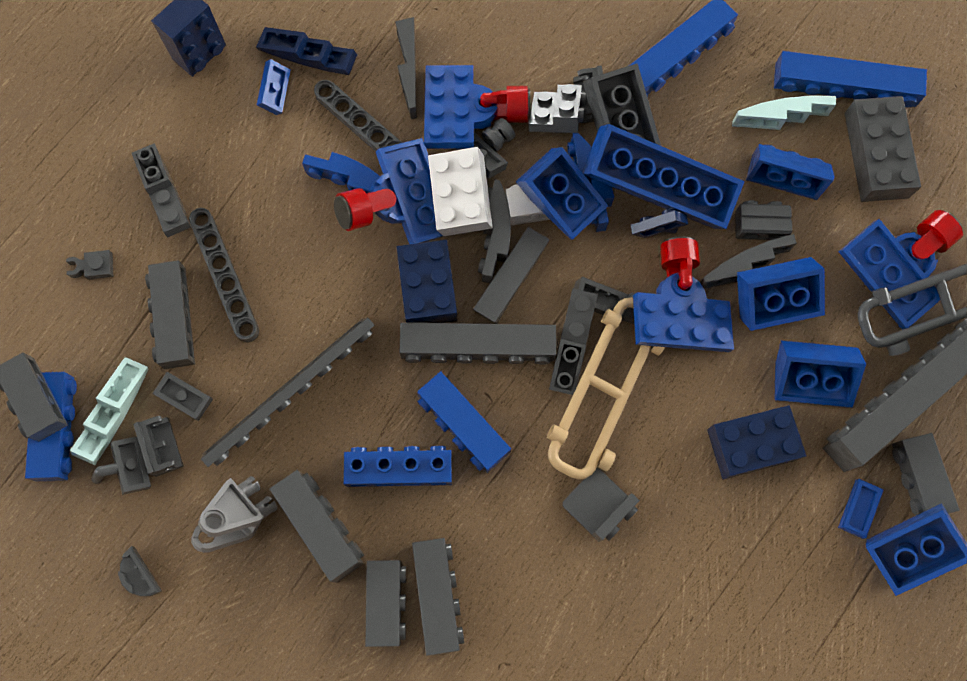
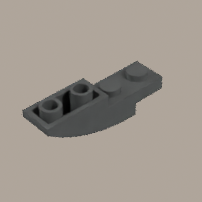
[132,143,191,238]
[478,179,511,284]
[549,288,598,395]

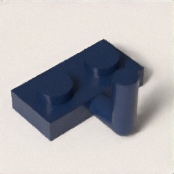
[631,209,688,238]

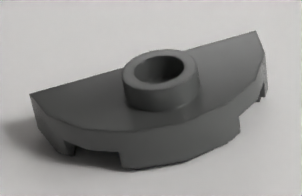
[118,546,162,596]

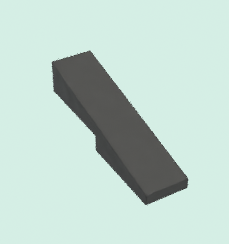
[395,17,417,119]
[473,227,550,324]
[574,277,635,324]

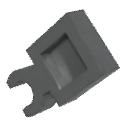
[66,250,113,280]

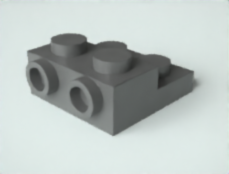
[529,84,587,133]

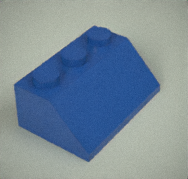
[746,144,835,200]
[775,340,866,408]

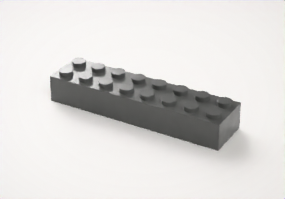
[823,318,967,472]

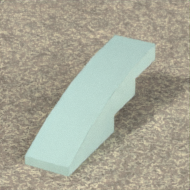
[732,96,836,130]
[70,357,149,465]

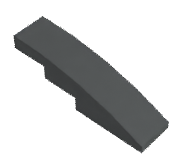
[700,234,797,289]

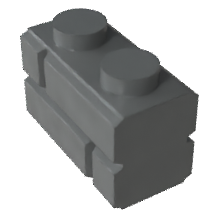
[735,200,792,240]

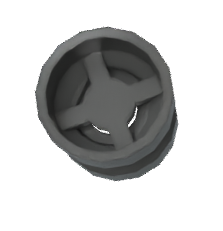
[481,118,516,152]

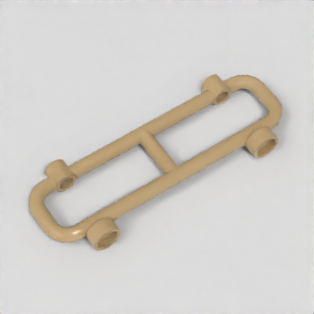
[547,298,665,480]

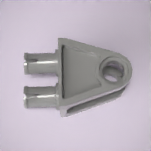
[191,476,277,553]

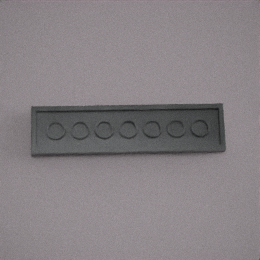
[201,317,375,467]

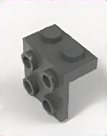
[562,468,640,542]

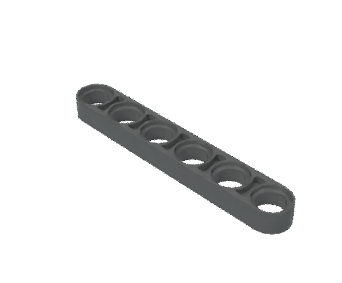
[314,80,402,152]
[189,208,259,343]

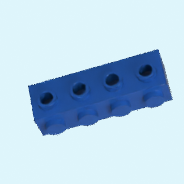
[344,446,452,487]

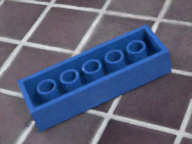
[582,124,745,229]

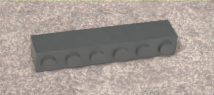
[400,323,556,365]

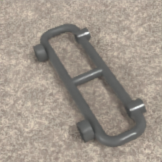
[857,263,967,356]

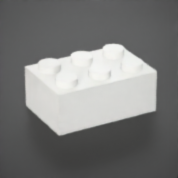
[428,147,493,236]

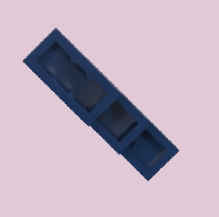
[256,27,357,75]

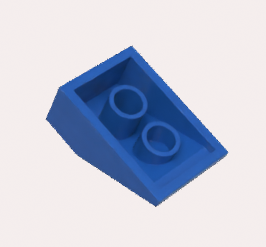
[516,147,608,240]

